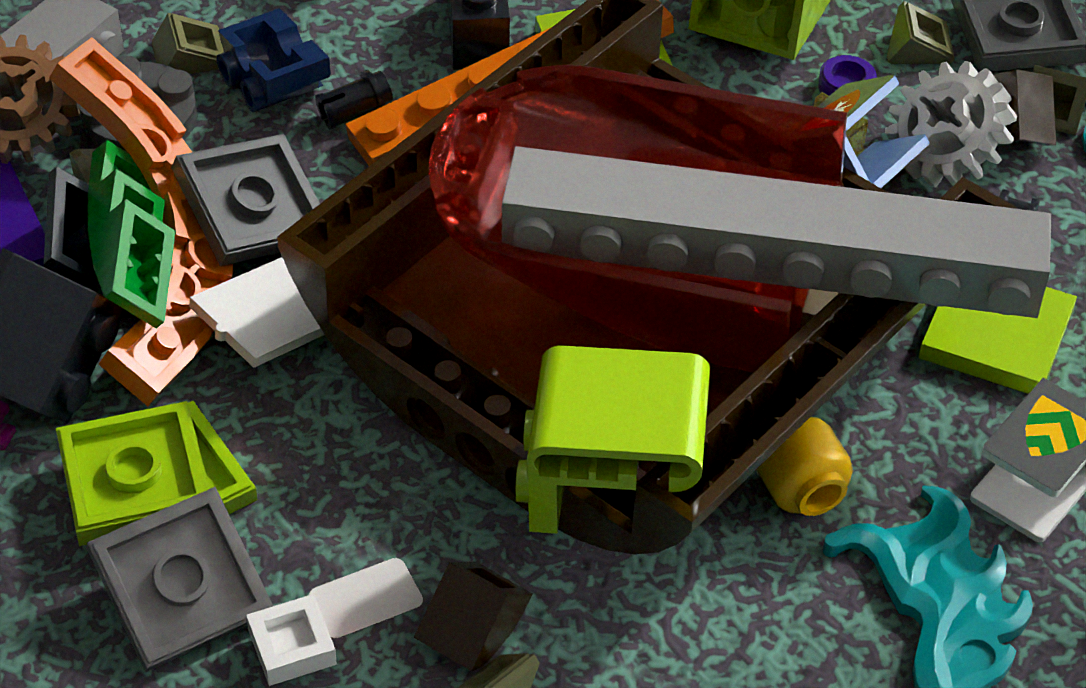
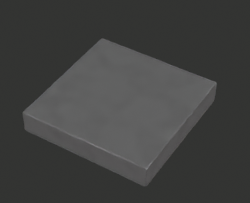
[86,487,273,672]

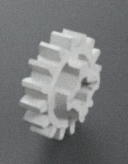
[885,61,1017,188]

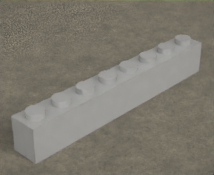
[502,146,1051,318]

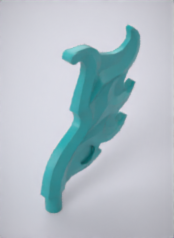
[823,486,1033,688]

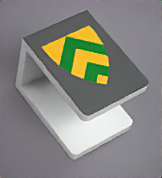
[970,378,1086,542]

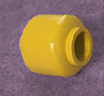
[756,417,853,516]

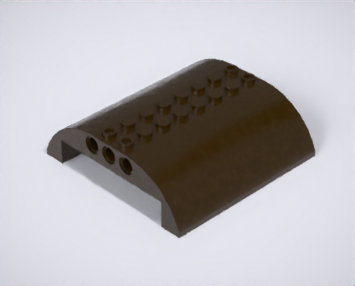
[277,0,1017,555]

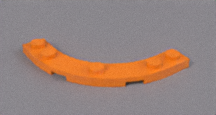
[49,37,233,407]

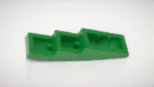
[88,140,176,329]

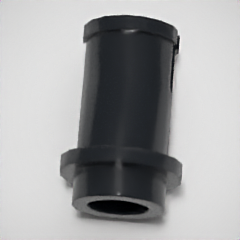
[315,70,393,130]

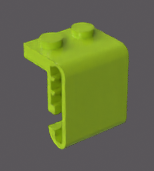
[516,346,710,534]

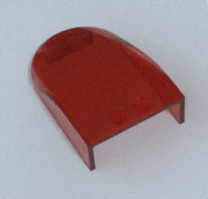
[429,65,847,372]

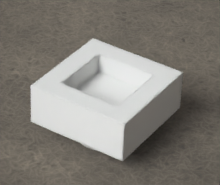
[246,594,337,686]

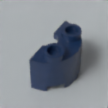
[217,8,331,112]

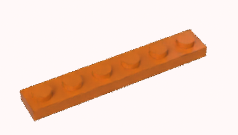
[345,0,674,166]

